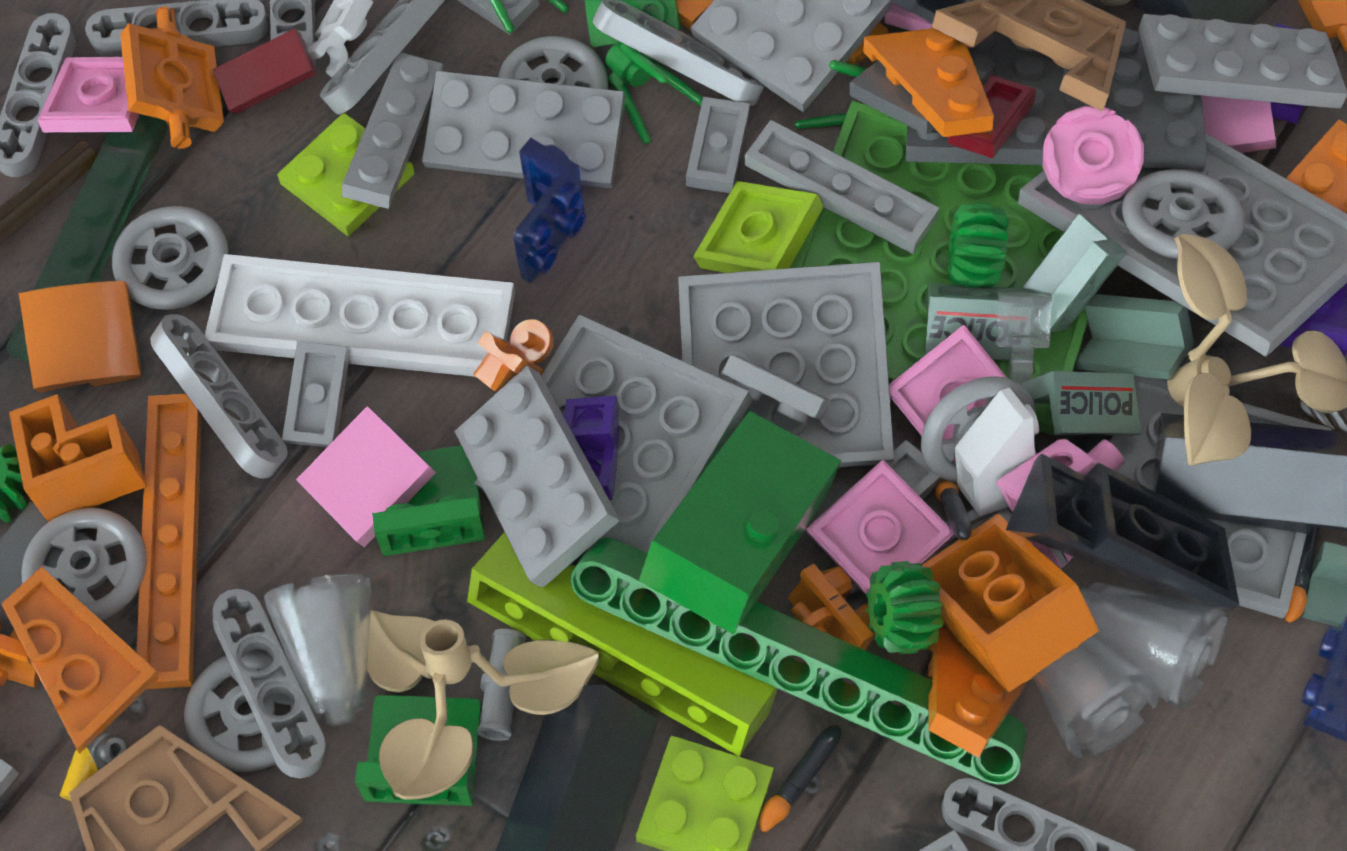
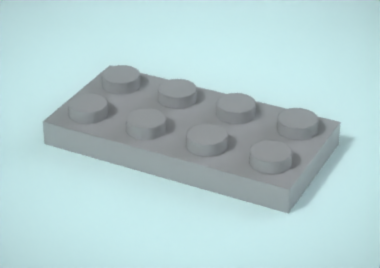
[1138,14,1347,109]
[422,71,625,189]
[454,366,620,587]

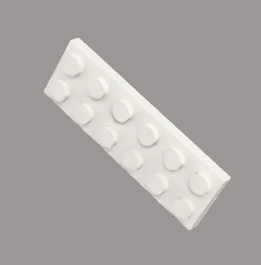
[204,254,515,377]

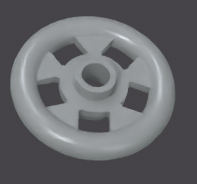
[498,36,608,90]
[1122,169,1245,259]
[112,206,228,310]
[921,376,1036,483]
[21,508,147,621]
[184,650,312,772]

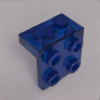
[513,137,586,283]

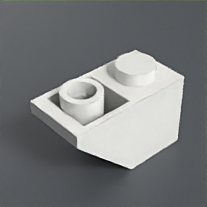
[955,387,1039,516]

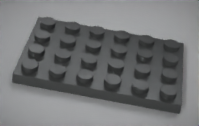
[906,29,1207,169]

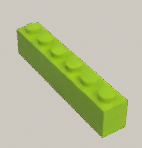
[467,532,778,757]

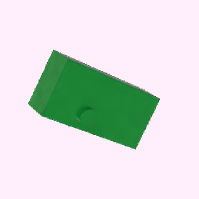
[639,411,841,635]

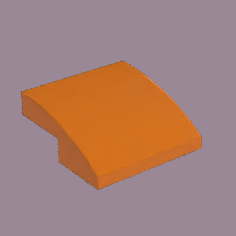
[19,281,142,393]

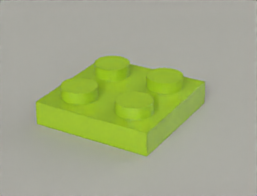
[277,113,414,237]
[693,181,824,273]
[636,735,774,851]

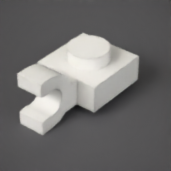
[308,0,373,77]

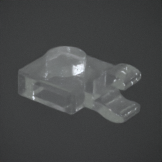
[996,292,1052,383]

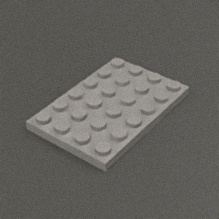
[1018,133,1347,357]

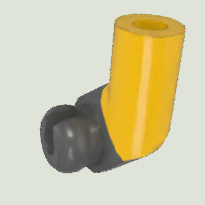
[59,733,129,801]

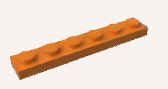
[136,394,202,690]

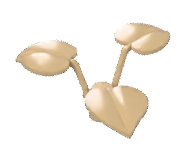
[1167,234,1347,466]
[363,610,599,799]

